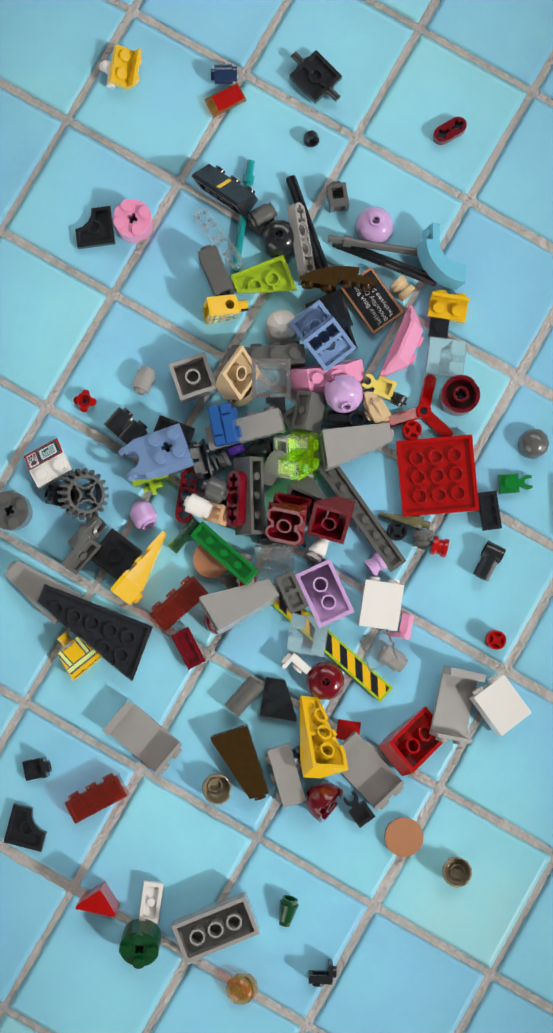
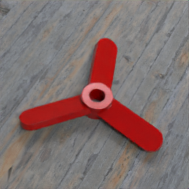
[387,374,453,437]

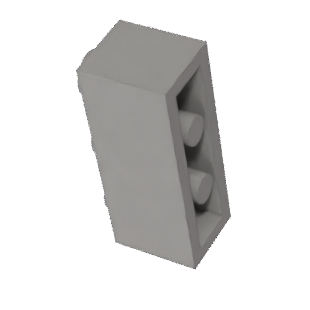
[265,742,306,808]

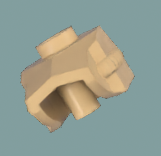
[362,391,391,424]

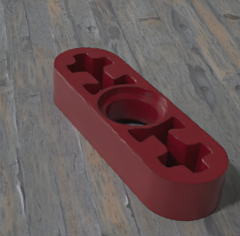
[175,468,198,524]
[226,470,247,527]

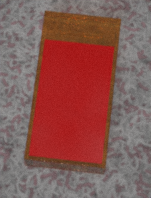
[204,82,246,118]

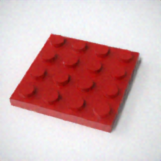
[395,434,479,517]

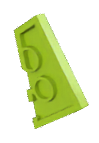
[230,255,297,294]

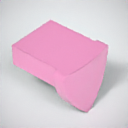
[387,613,414,640]

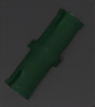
[168,517,200,554]

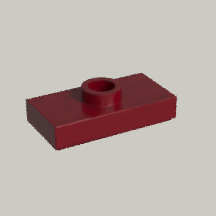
[171,627,206,670]

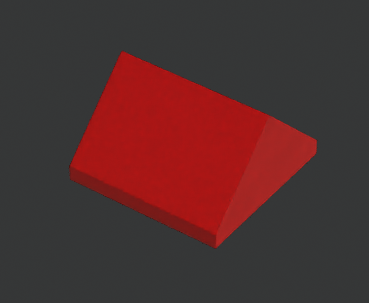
[75,881,120,917]

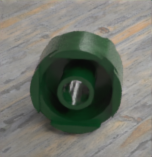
[119,919,161,969]

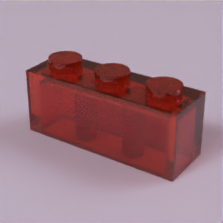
[150,575,209,631]
[65,772,129,824]

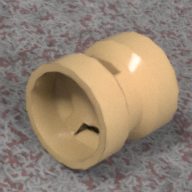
[389,275,416,302]

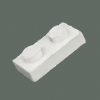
[139,880,164,924]

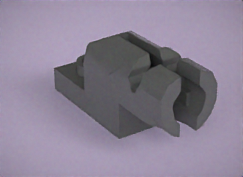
[61,512,107,575]

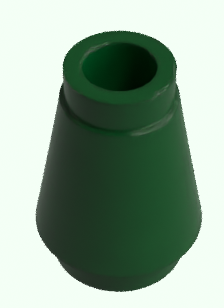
[279,895,299,927]

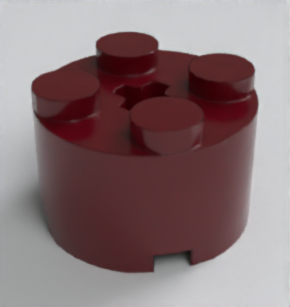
[439,375,480,416]

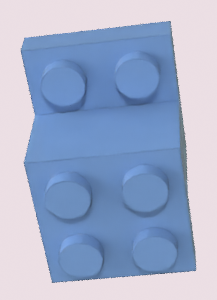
[289,299,357,372]

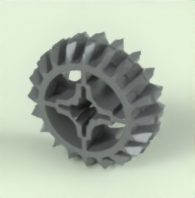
[57,468,109,520]

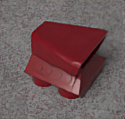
[265,492,312,546]

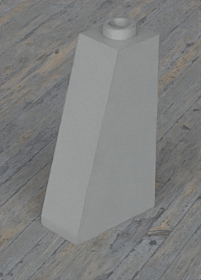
[319,423,394,471]
[4,561,84,624]
[199,579,280,635]

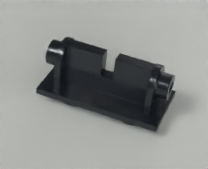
[189,439,214,480]

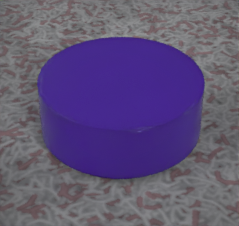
[226,444,245,458]

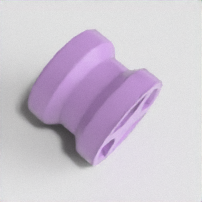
[364,553,387,577]

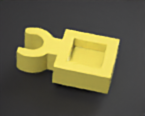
[362,374,397,401]

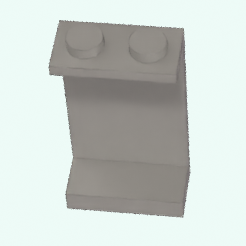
[429,665,486,746]
[102,699,182,776]
[340,731,404,811]

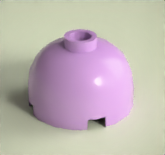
[355,206,393,243]
[324,375,363,413]

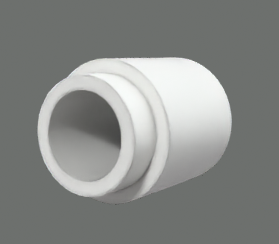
[183,494,213,519]

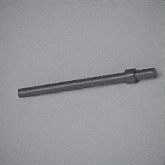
[328,235,418,256]

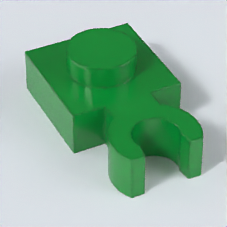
[498,473,533,494]

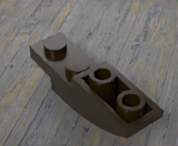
[298,266,377,293]

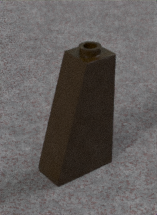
[210,724,269,801]

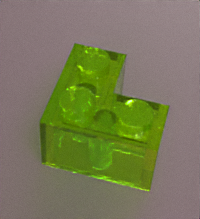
[278,430,319,481]

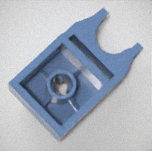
[118,423,194,481]

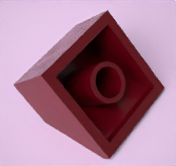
[306,496,356,544]

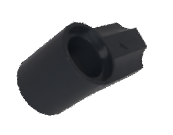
[328,410,366,428]
[473,540,506,582]

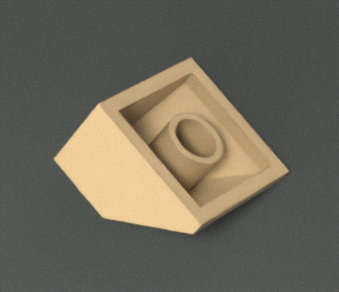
[215,345,260,401]

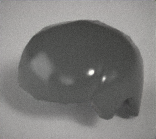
[518,428,549,459]

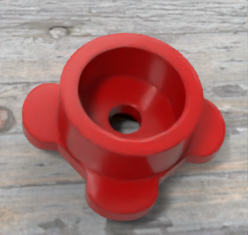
[73,390,96,412]

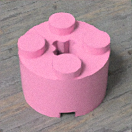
[113,199,153,243]

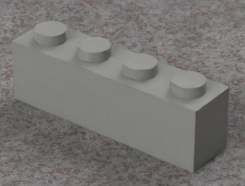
[204,406,286,452]

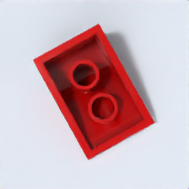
[378,706,444,776]

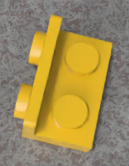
[108,44,142,90]
[427,290,470,324]

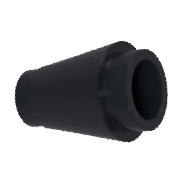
[245,439,273,458]

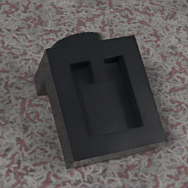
[22,756,52,781]

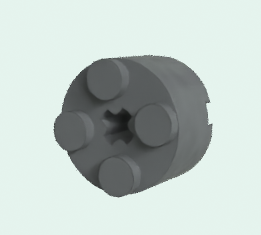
[0,491,33,531]

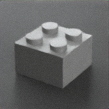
[168,352,218,404]

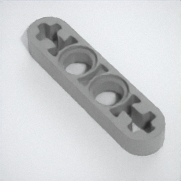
[288,202,315,276]

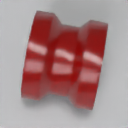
[402,420,422,440]
[429,536,450,558]
[485,630,506,650]

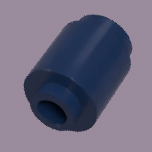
[211,64,237,84]

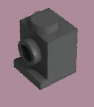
[326,181,349,213]

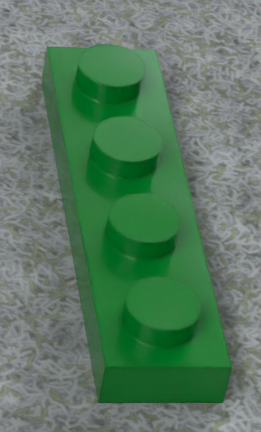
[190,521,259,585]

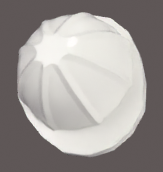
[266,309,297,345]

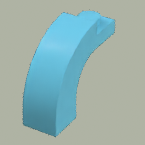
[417,222,466,290]

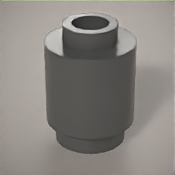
[248,202,277,229]

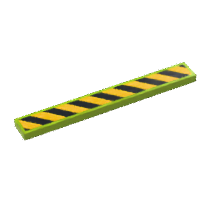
[272,593,393,702]

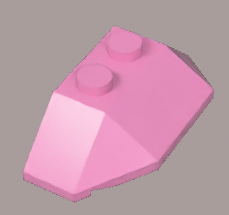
[378,304,424,377]
[287,359,364,403]

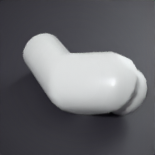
[99,60,116,89]

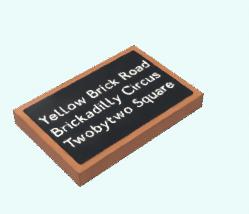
[340,267,404,335]

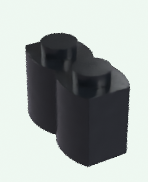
[104,407,149,444]

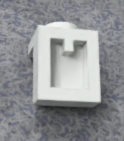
[281,652,311,674]

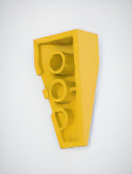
[110,531,167,605]
[300,696,348,778]

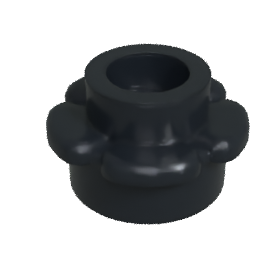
[391,391,408,407]

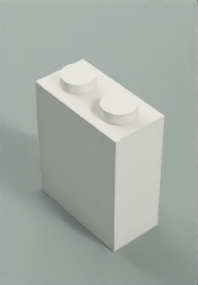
[358,576,404,631]
[469,674,532,736]

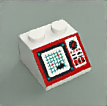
[24,438,75,489]

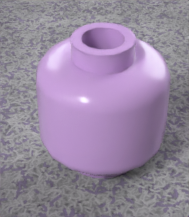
[129,501,158,530]

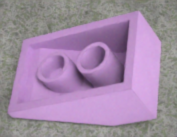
[295,559,355,628]

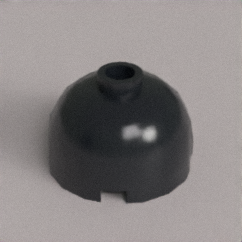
[260,219,294,258]

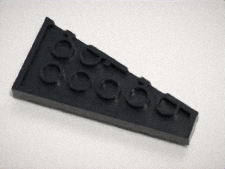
[37,584,153,681]

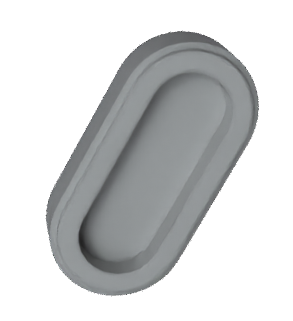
[264,450,288,486]

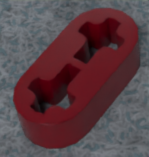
[433,116,467,145]

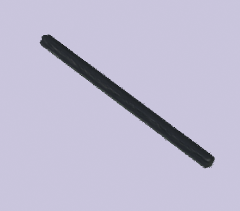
[286,175,357,351]

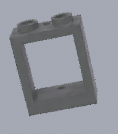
[198,245,234,296]

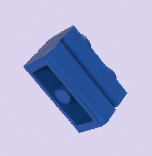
[207,403,242,447]

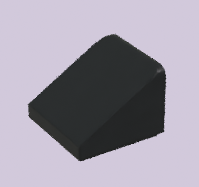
[266,396,286,413]

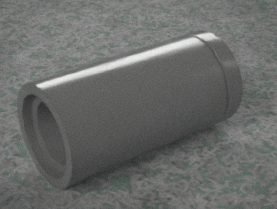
[224,675,264,717]

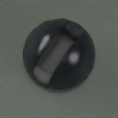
[304,130,319,147]

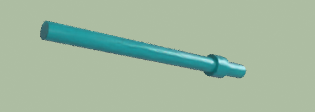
[232,160,255,272]

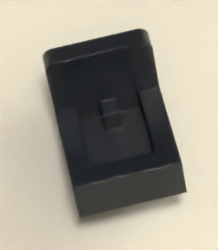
[44,485,74,507]
[308,959,337,987]

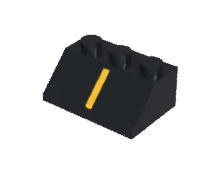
[191,164,258,218]

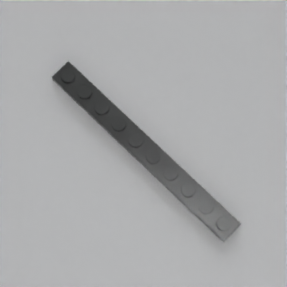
[282,406,406,572]

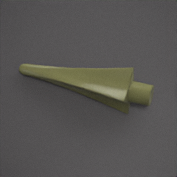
[378,512,431,530]

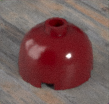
[306,661,344,700]
[306,782,343,822]

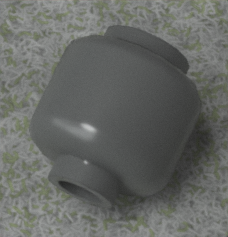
[201,476,228,504]

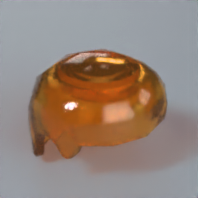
[226,973,258,1005]

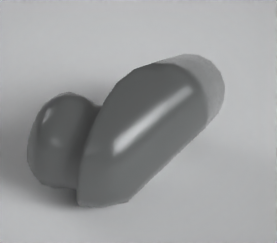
[220,574,239,589]

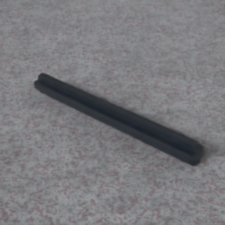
[332,243,437,286]

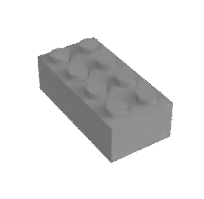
[171,891,260,964]

